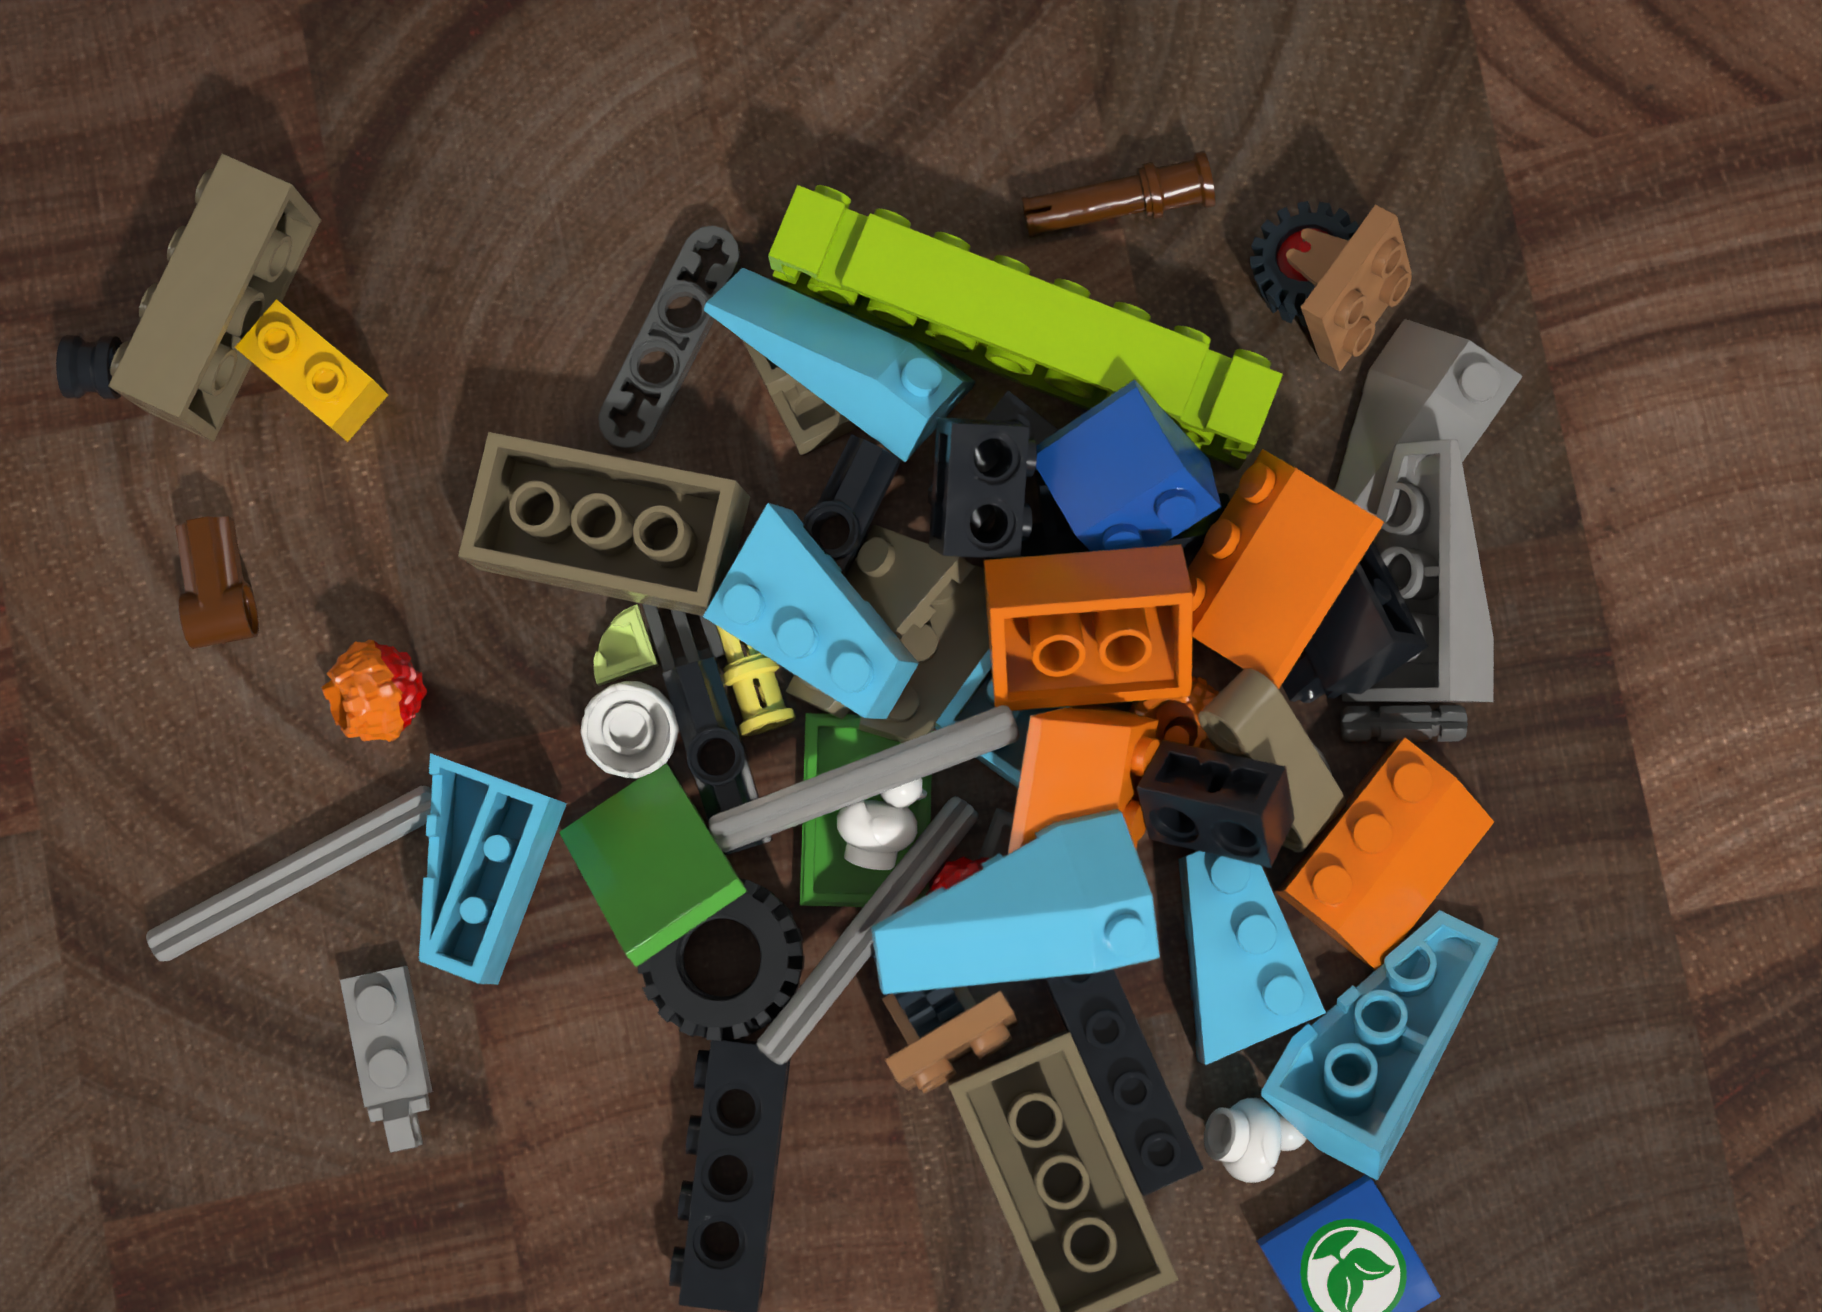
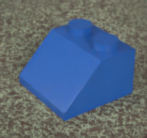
[1036,379,1221,552]

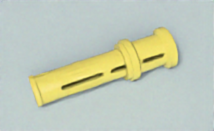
[716,625,796,736]

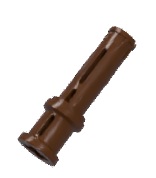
[1021,151,1215,237]

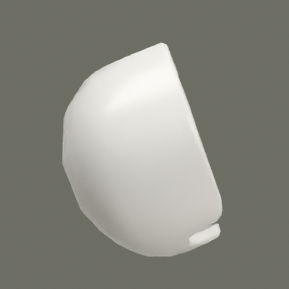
[580,681,679,778]

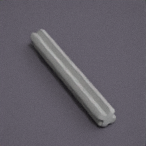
[709,705,1019,852]
[146,786,432,961]
[757,796,979,1065]

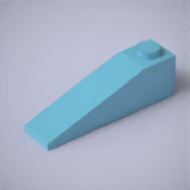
[704,268,976,462]
[871,809,1160,994]
[1261,910,1499,1180]

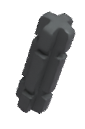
[1340,705,1468,742]

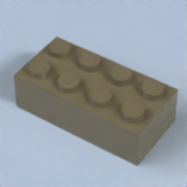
[109,154,321,442]
[458,432,750,616]
[948,1030,1178,1312]

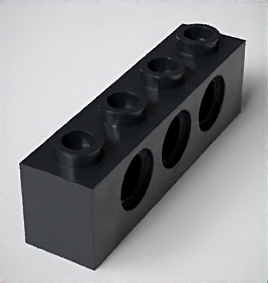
[1043,969,1204,1196]
[669,1039,791,1312]

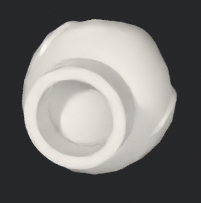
[837,778,927,870]
[1204,1098,1307,1183]

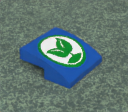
[1256,1175,1441,1312]

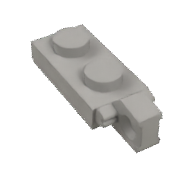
[340,966,433,1152]

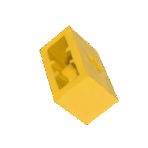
[234,299,388,442]

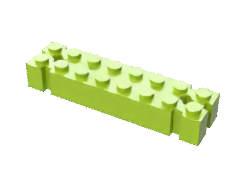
[768,185,1283,469]

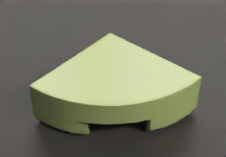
[594,604,659,686]

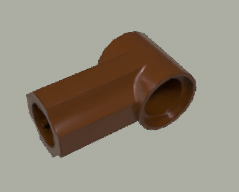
[175,516,259,649]

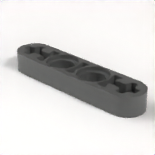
[598,226,741,453]

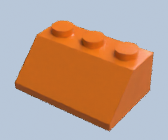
[1187,449,1384,689]
[984,545,1193,711]
[1008,704,1160,855]
[1275,737,1494,971]

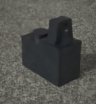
[1282,541,1428,703]

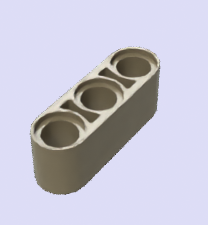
[1198,668,1346,852]

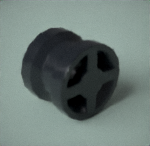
[56,335,122,399]

